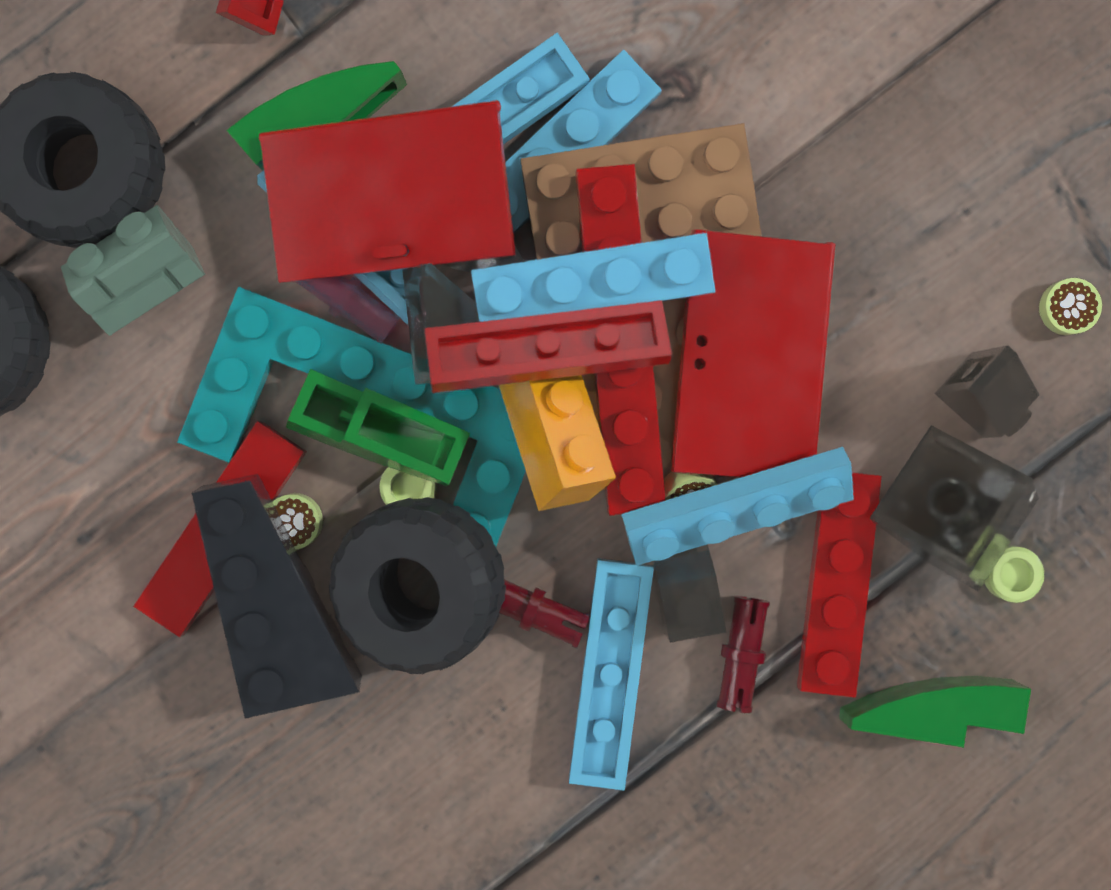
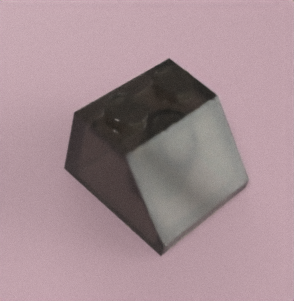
[870,425,1039,591]

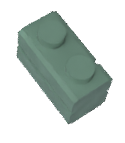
[61,205,205,336]

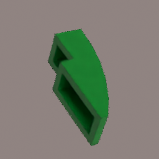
[226,61,407,171]
[286,369,470,486]
[839,676,1031,748]

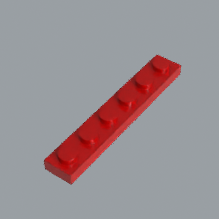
[575,164,666,516]

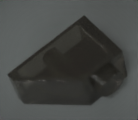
[402,264,479,385]
[935,345,1040,438]
[651,544,727,643]

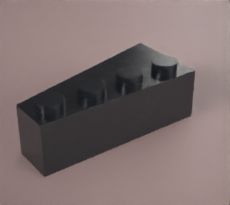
[192,474,362,719]

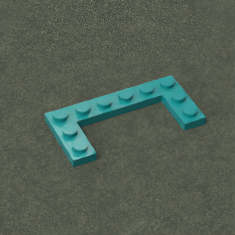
[177,286,526,547]

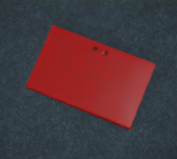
[259,100,516,283]
[671,229,836,477]

